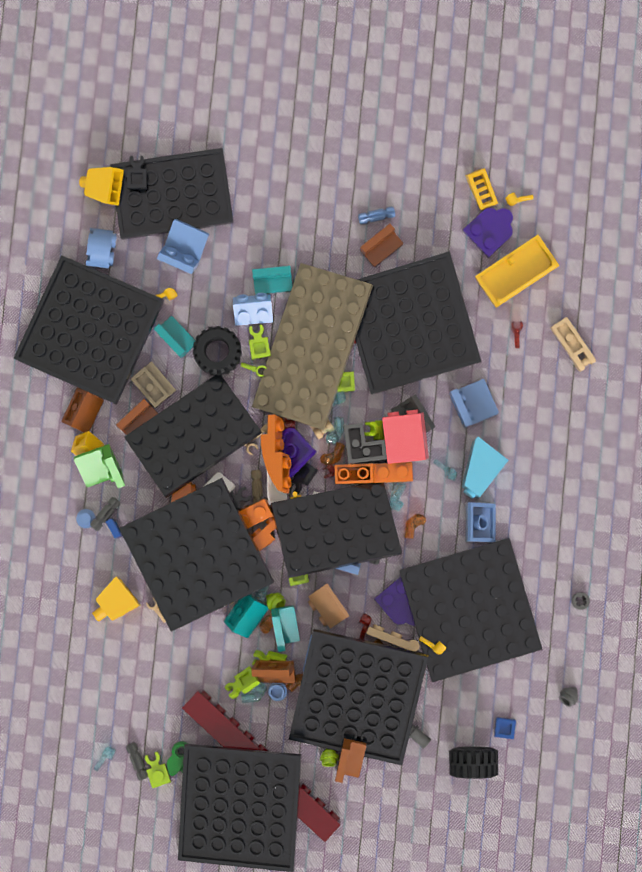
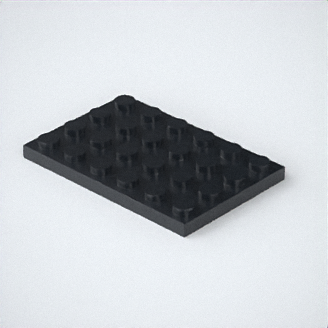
[110,148,234,240]
[124,375,262,498]
[271,483,402,578]

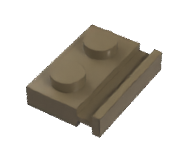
[131,361,176,409]

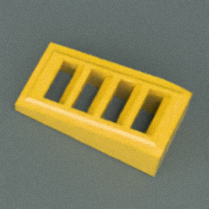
[465,168,498,211]

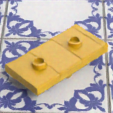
[475,235,560,308]

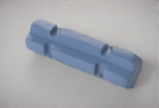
[358,206,395,224]

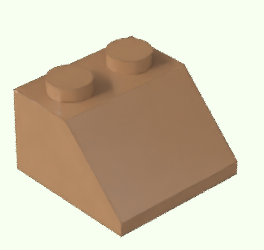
[308,583,349,628]

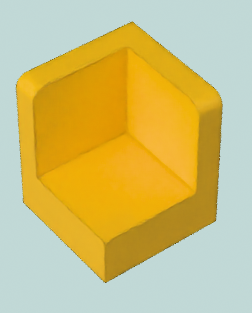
[71,431,104,456]

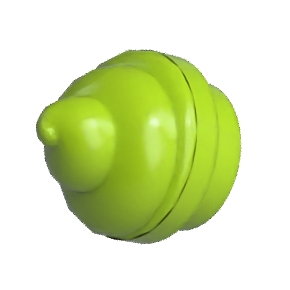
[266,592,286,610]
[320,748,339,767]

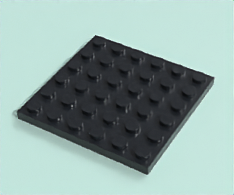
[355,251,482,395]
[13,255,165,405]
[119,478,274,632]
[399,538,543,682]
[288,629,429,765]
[178,744,302,872]

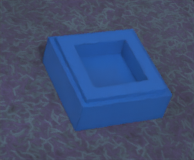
[105,518,122,539]
[494,717,516,739]

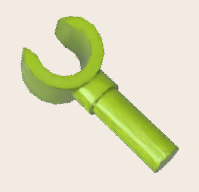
[240,362,267,377]

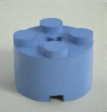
[86,228,117,269]

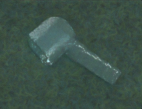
[332,392,346,407]
[433,459,457,481]
[94,747,116,771]

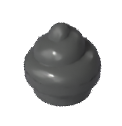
[559,687,578,707]

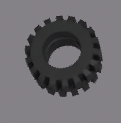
[193,326,242,376]
[449,747,498,779]

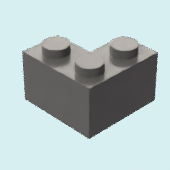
[344,423,387,464]

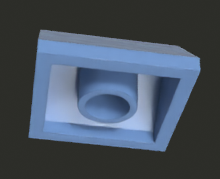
[465,502,496,542]

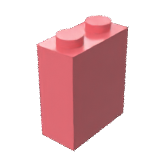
[382,409,429,464]

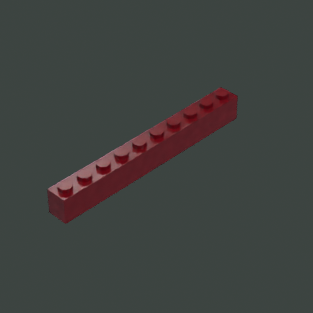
[182,690,341,842]

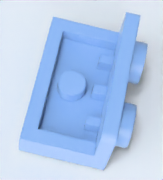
[233,293,273,326]

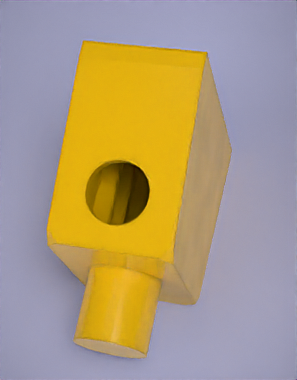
[79,167,124,206]
[92,576,141,622]

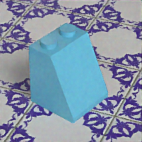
[462,437,509,499]

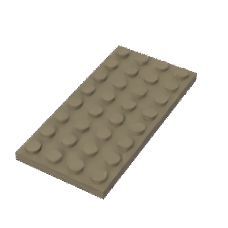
[252,263,373,430]

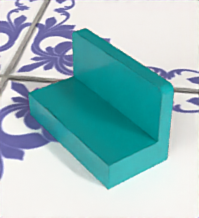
[252,266,292,294]
[154,316,196,358]
[223,594,269,638]
[271,605,300,652]

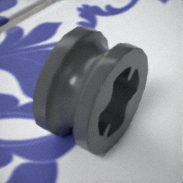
[571,592,590,610]

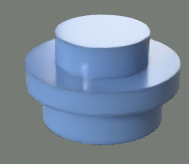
[76,509,96,528]
[268,683,288,701]

